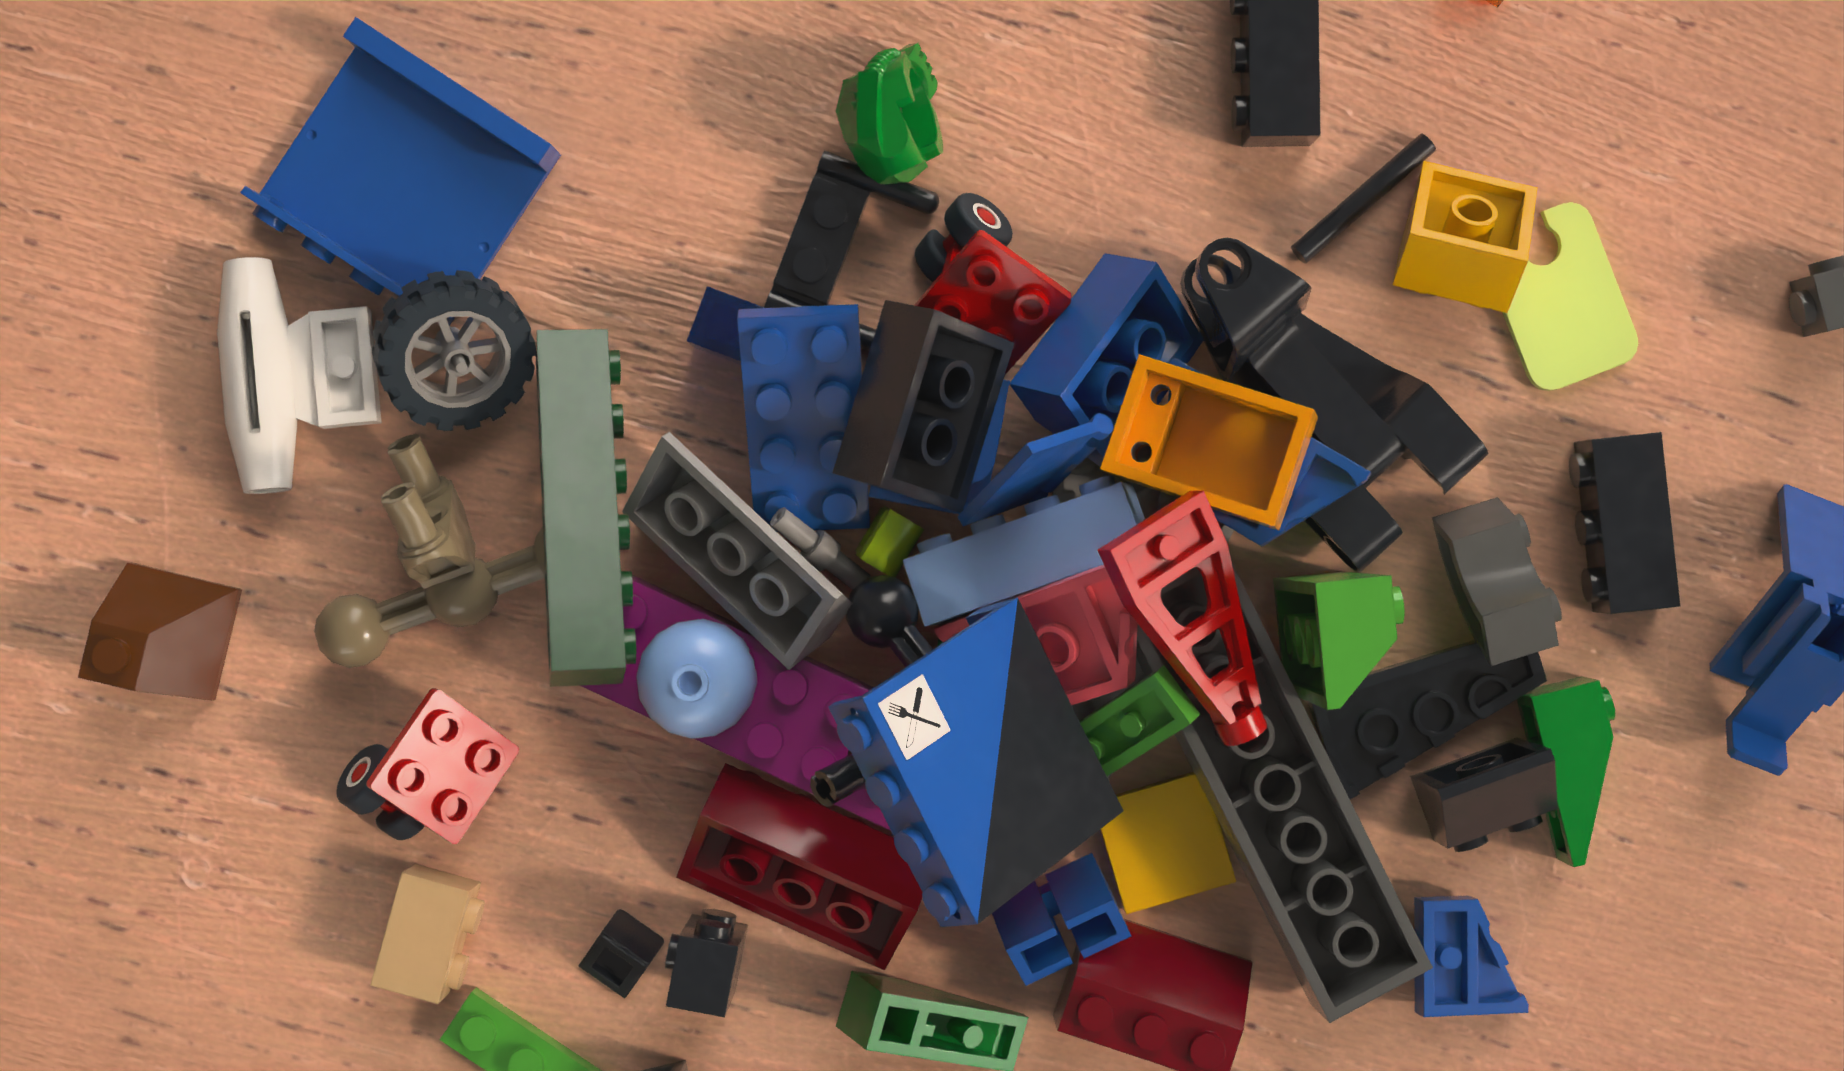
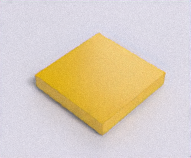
[1100,772,1237,915]

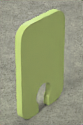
[1502,202,1639,391]

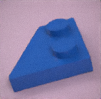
[1414,895,1529,1017]

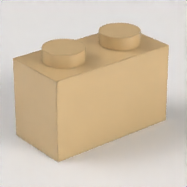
[370,864,485,1004]

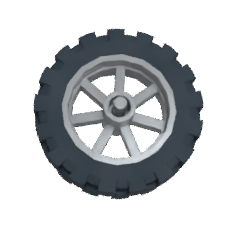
[372,270,536,431]

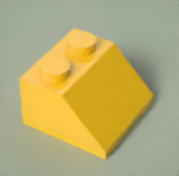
[1393,161,1538,313]

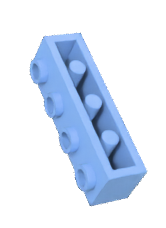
[903,475,1145,627]

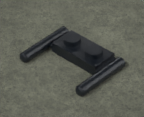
[764,150,939,351]

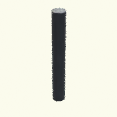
[1291,133,1436,264]

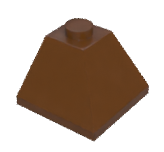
[78,562,242,701]

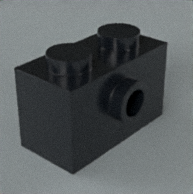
[665,909,748,1018]

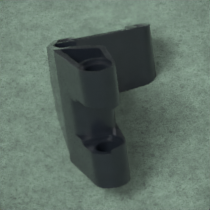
[1180,237,1489,573]

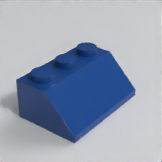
[1009,253,1203,467]

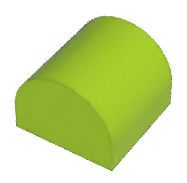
[855,506,924,577]

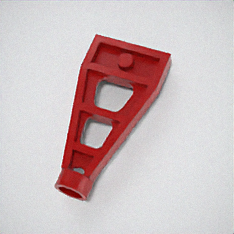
[1097,490,1267,746]

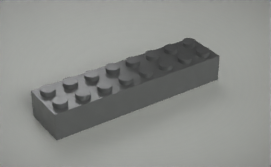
[1136,563,1433,1023]

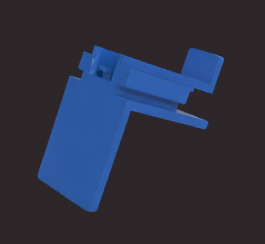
[1709,484,1844,776]

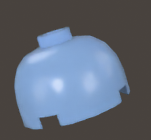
[636,619,758,739]

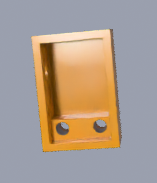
[1100,354,1318,531]

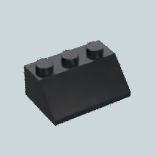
[832,300,1014,513]

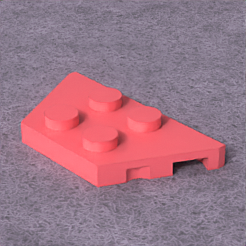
[934,564,1138,705]

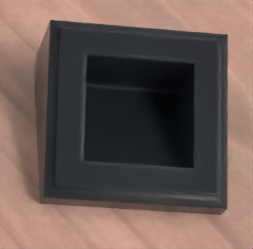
[578,909,664,999]

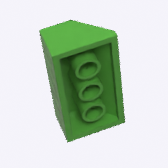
[1273,571,1405,710]

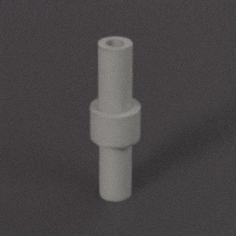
[770,507,870,590]

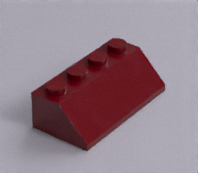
[676,763,923,970]

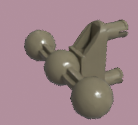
[314,434,545,668]

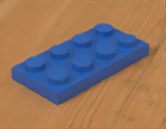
[737,304,870,532]

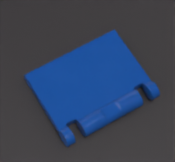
[957,413,1114,526]

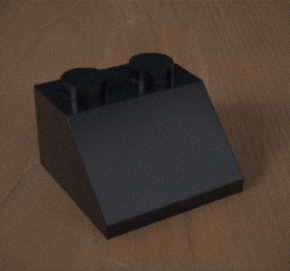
[1410,737,1558,852]

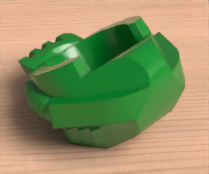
[835,43,943,185]

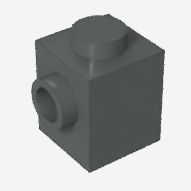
[1789,255,1844,337]

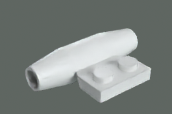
[217,257,382,494]

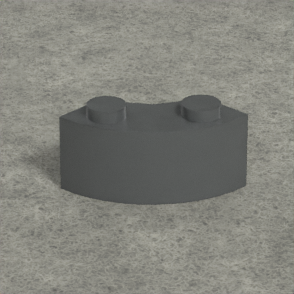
[1432,497,1562,666]

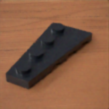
[1308,640,1547,800]

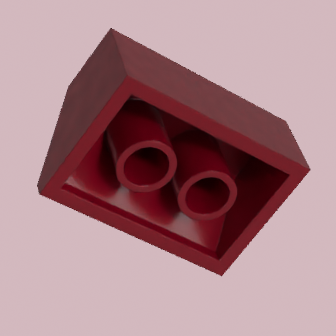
[1053,919,1253,1071]

